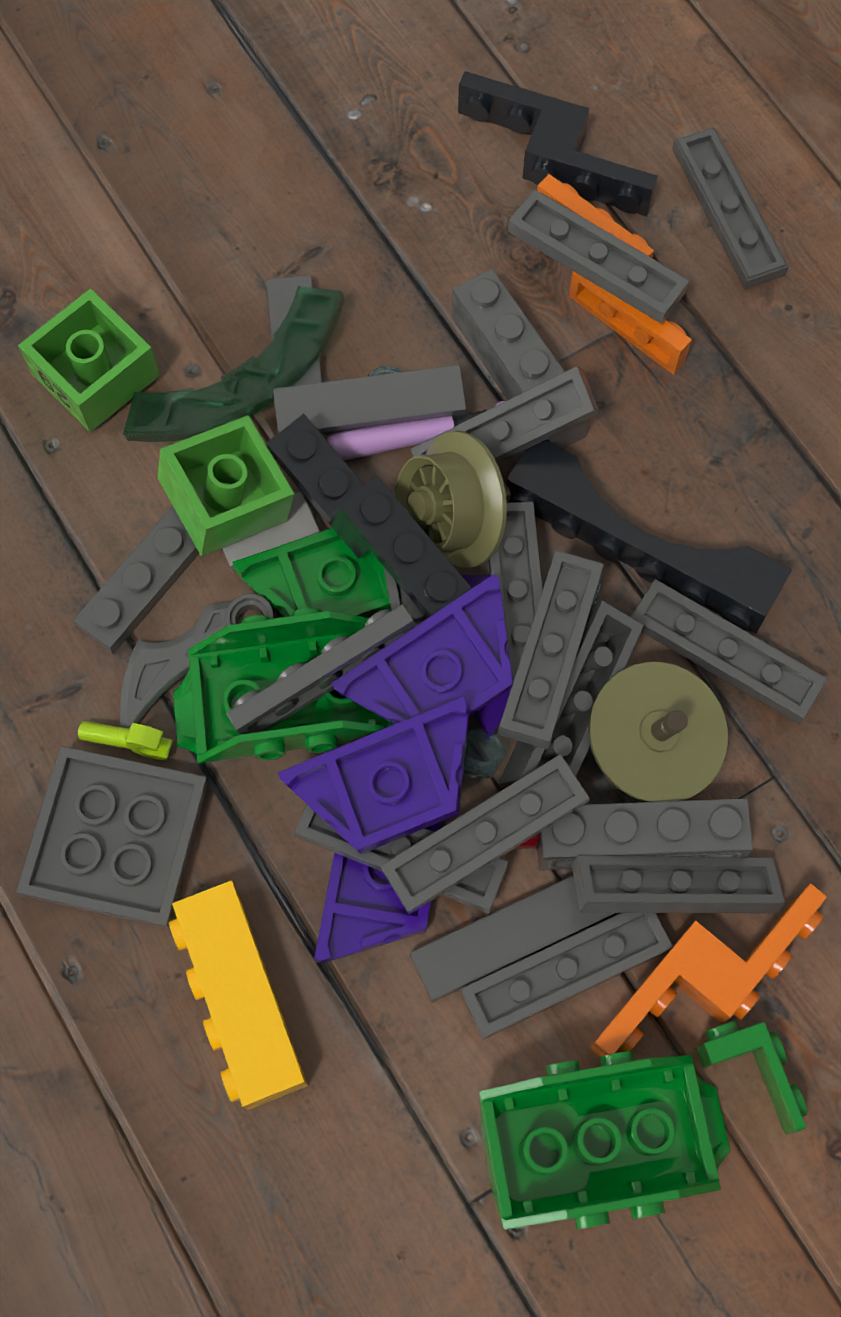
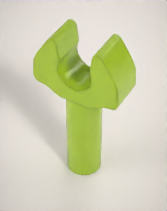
[78,721,173,760]

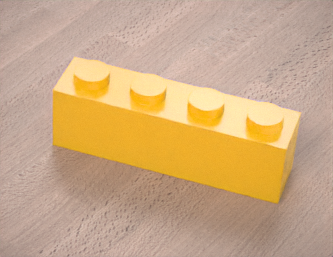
[169,880,308,1110]

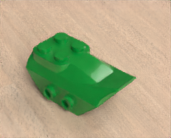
[173,608,394,764]
[479,1051,730,1230]

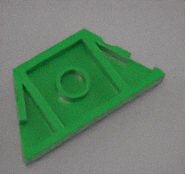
[233,528,391,618]

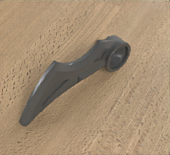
[120,594,275,729]

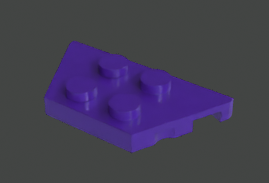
[331,574,513,725]
[278,696,470,854]
[314,823,442,963]

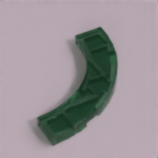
[123,286,345,442]

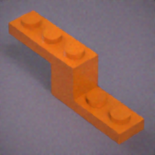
[537,174,692,375]
[590,883,827,1057]

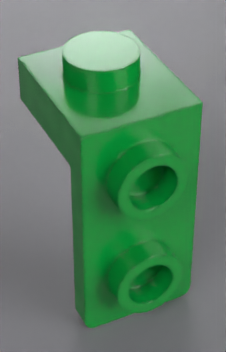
[695,1021,807,1135]

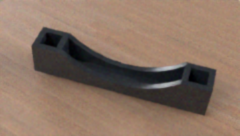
[506,440,792,634]

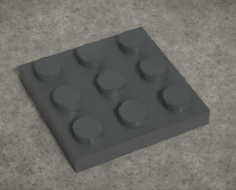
[16,746,209,929]

